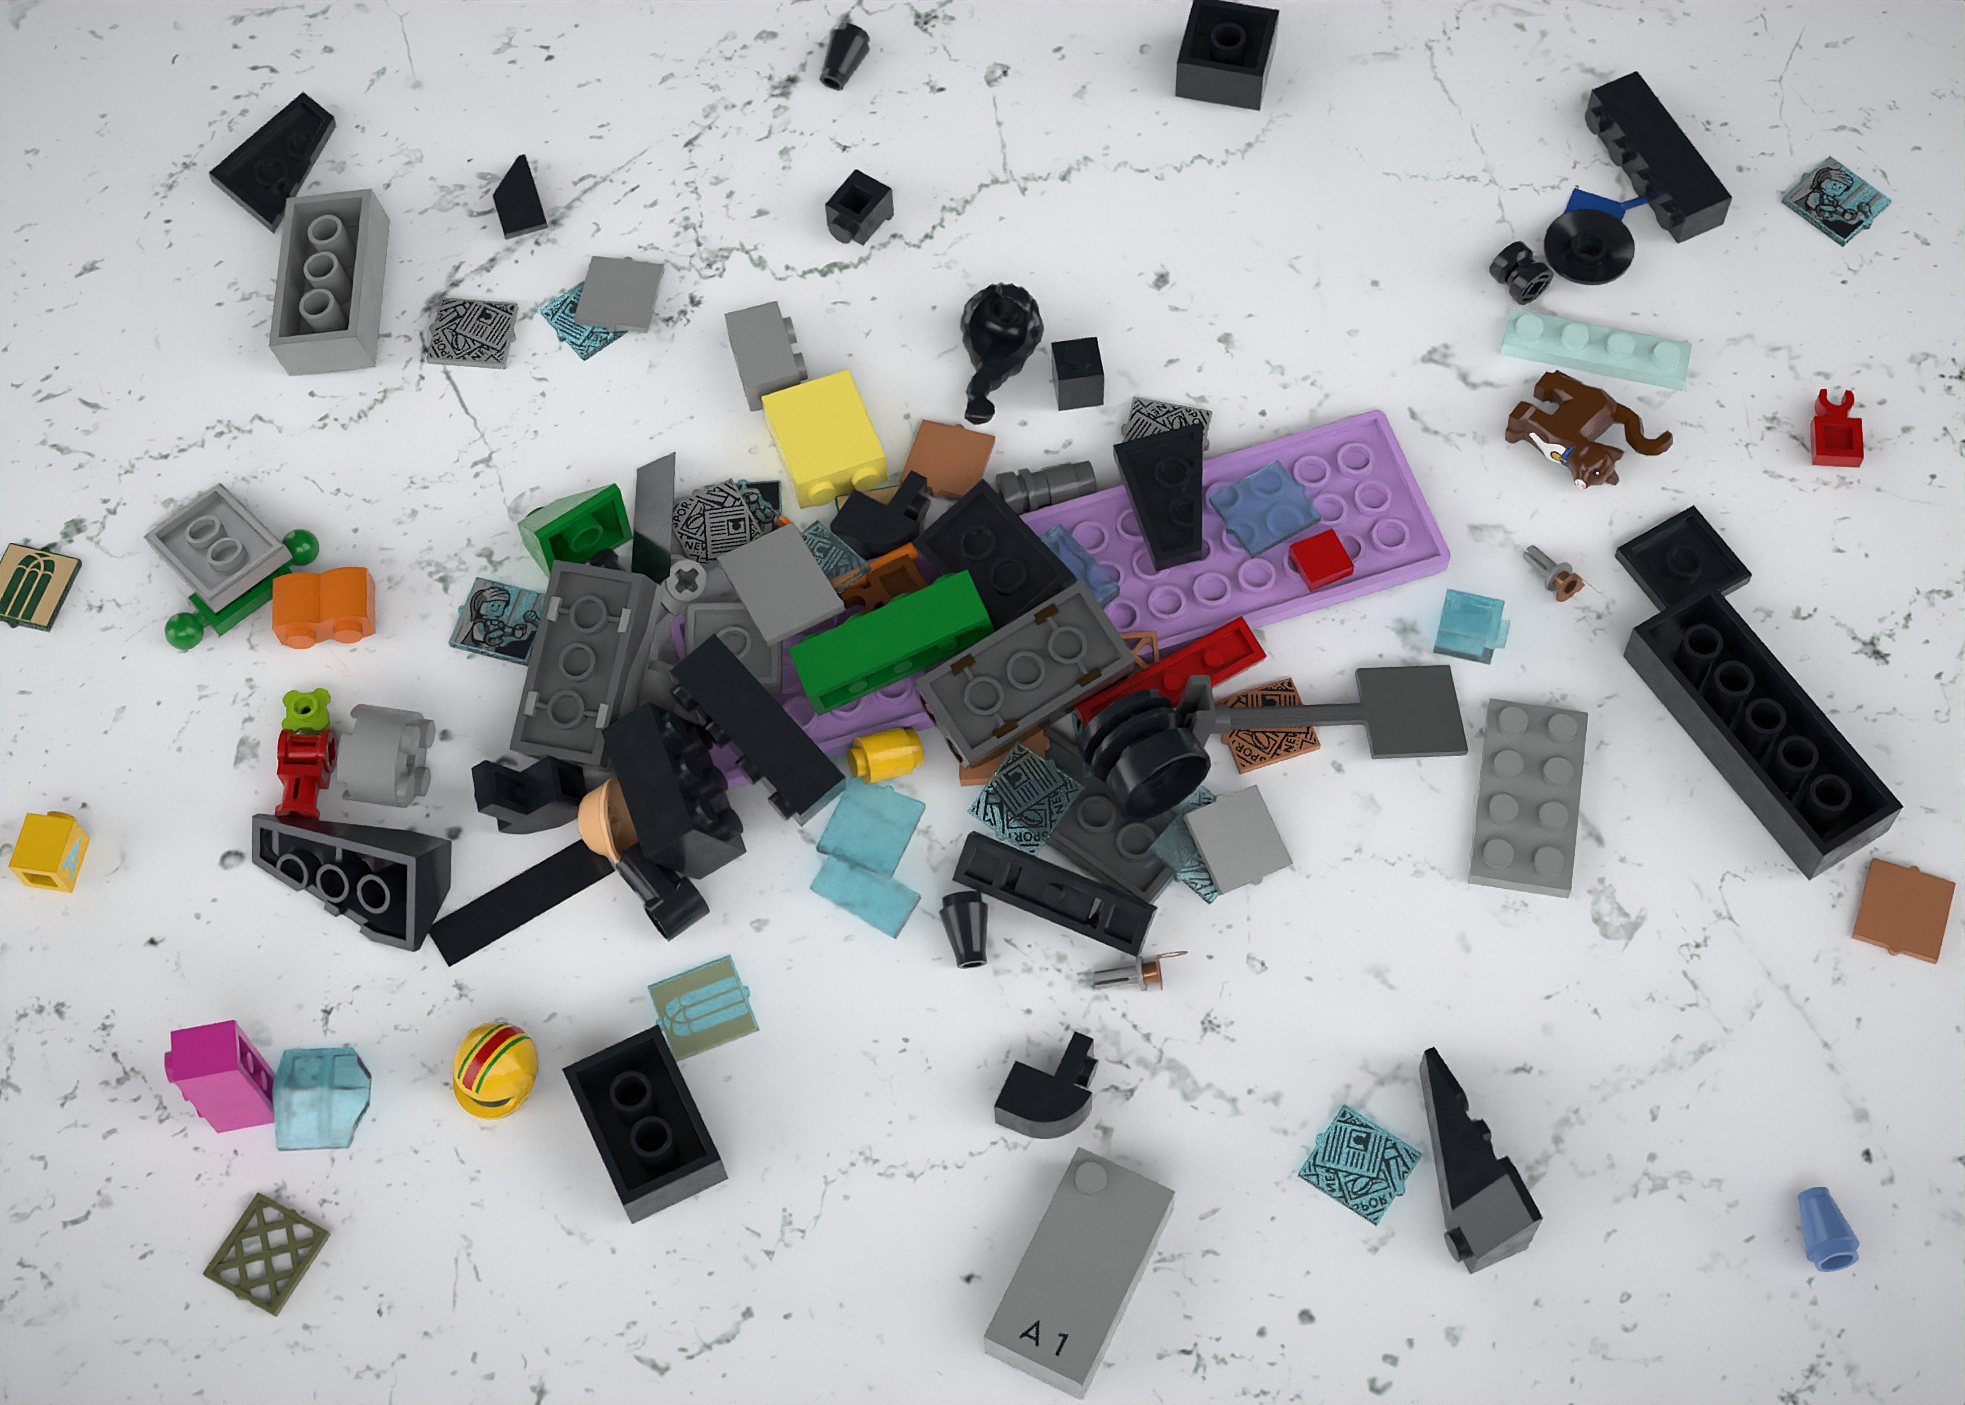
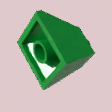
[517,483,633,579]

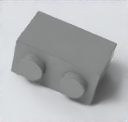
[724,301,808,412]

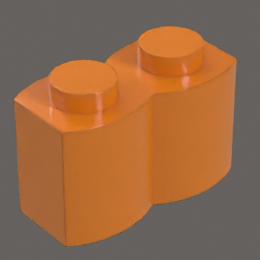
[272,567,376,649]

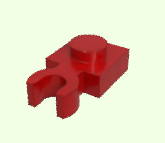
[1810,389,1864,468]

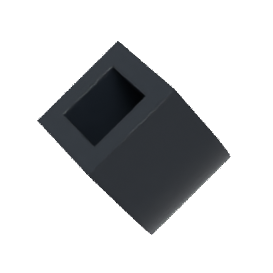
[830,470,931,562]
[471,756,587,834]
[994,1031,1099,1139]

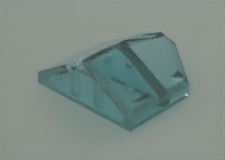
[272,1047,372,1151]

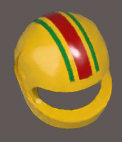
[453,1022,539,1120]

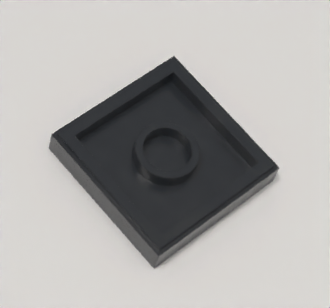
[1615,505,1752,612]

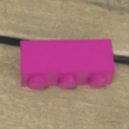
[164,1019,279,1133]

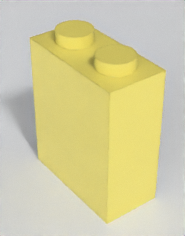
[761,368,888,509]

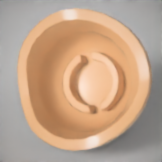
[578,777,639,863]

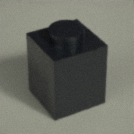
[1051,336,1104,411]

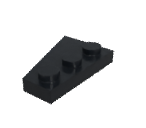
[1113,422,1203,571]

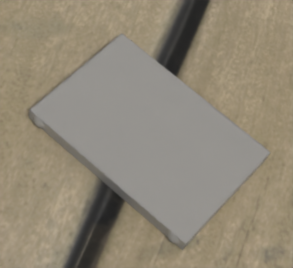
[717,522,845,647]

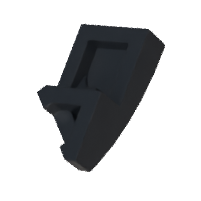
[492,154,548,240]

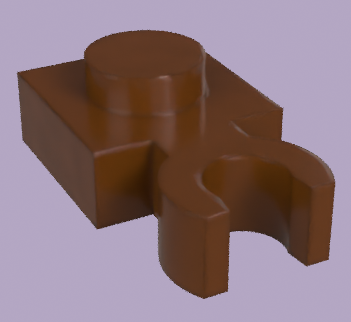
[840,553,928,616]

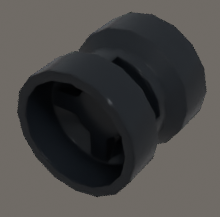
[1489,241,1553,305]

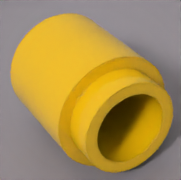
[847,726,924,785]

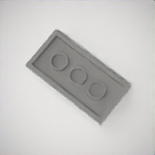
[1468,698,1588,899]

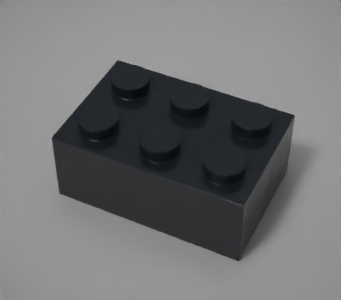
[601,701,747,880]
[562,1024,728,1224]

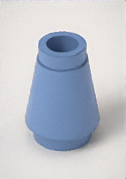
[1797,1187,1860,1272]

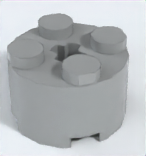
[337,704,436,808]

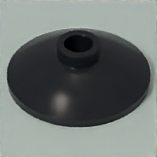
[1543,209,1635,285]

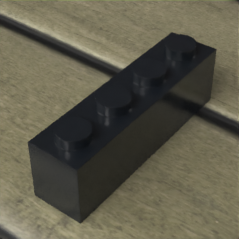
[1585,71,1732,244]
[669,633,846,827]

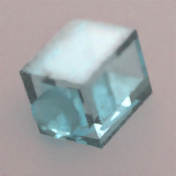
[1433,588,1510,665]

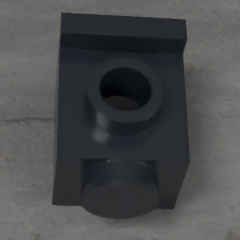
[825,169,894,246]

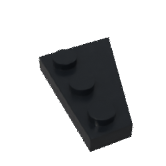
[208,92,336,234]

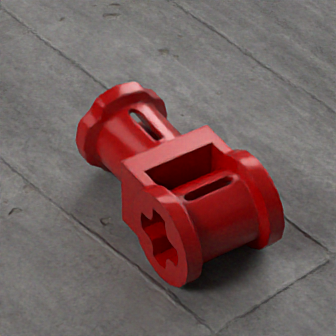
[274,729,338,820]

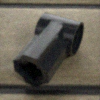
[615,842,710,942]

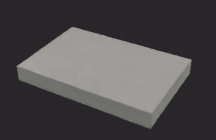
[144,483,293,613]

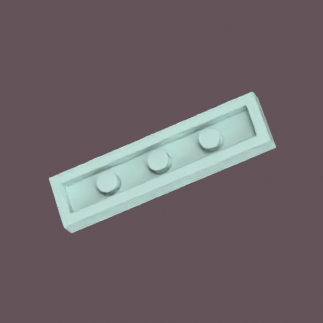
[1500,308,1692,391]

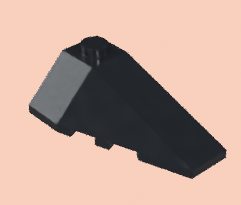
[252,813,452,952]
[1419,1047,1543,1275]

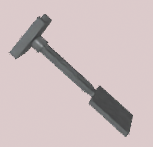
[1176,665,1468,759]

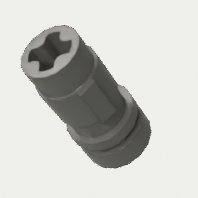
[996,460,1097,516]

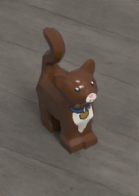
[1505,370,1673,489]

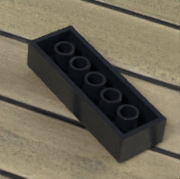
[1623,582,1904,881]

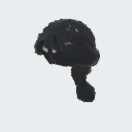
[960,282,1044,425]

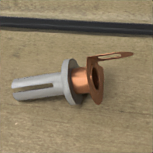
[1523,545,1599,602]
[1093,951,1188,991]

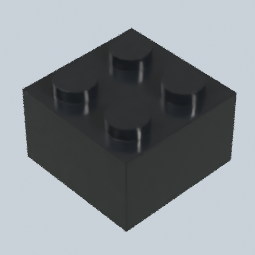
[1175,0,1280,111]

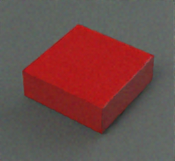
[1289,528,1354,591]

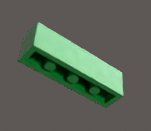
[788,569,995,716]

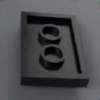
[912,479,1078,632]

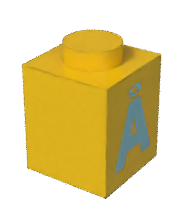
[8,811,90,893]

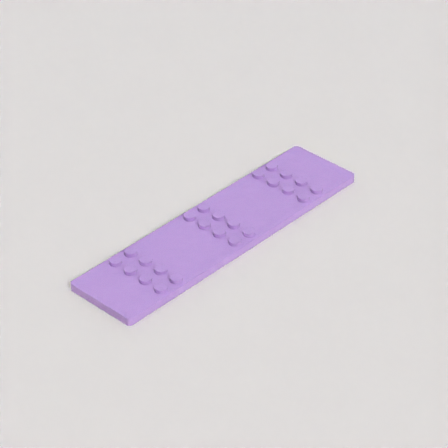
[670,410,1451,789]

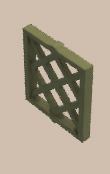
[203,1192,331,1318]

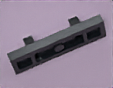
[952,831,1158,957]

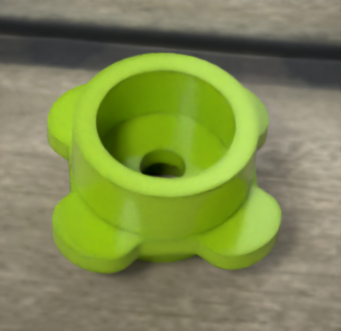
[281,688,331,734]

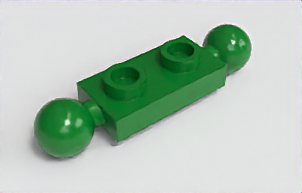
[164,529,319,650]

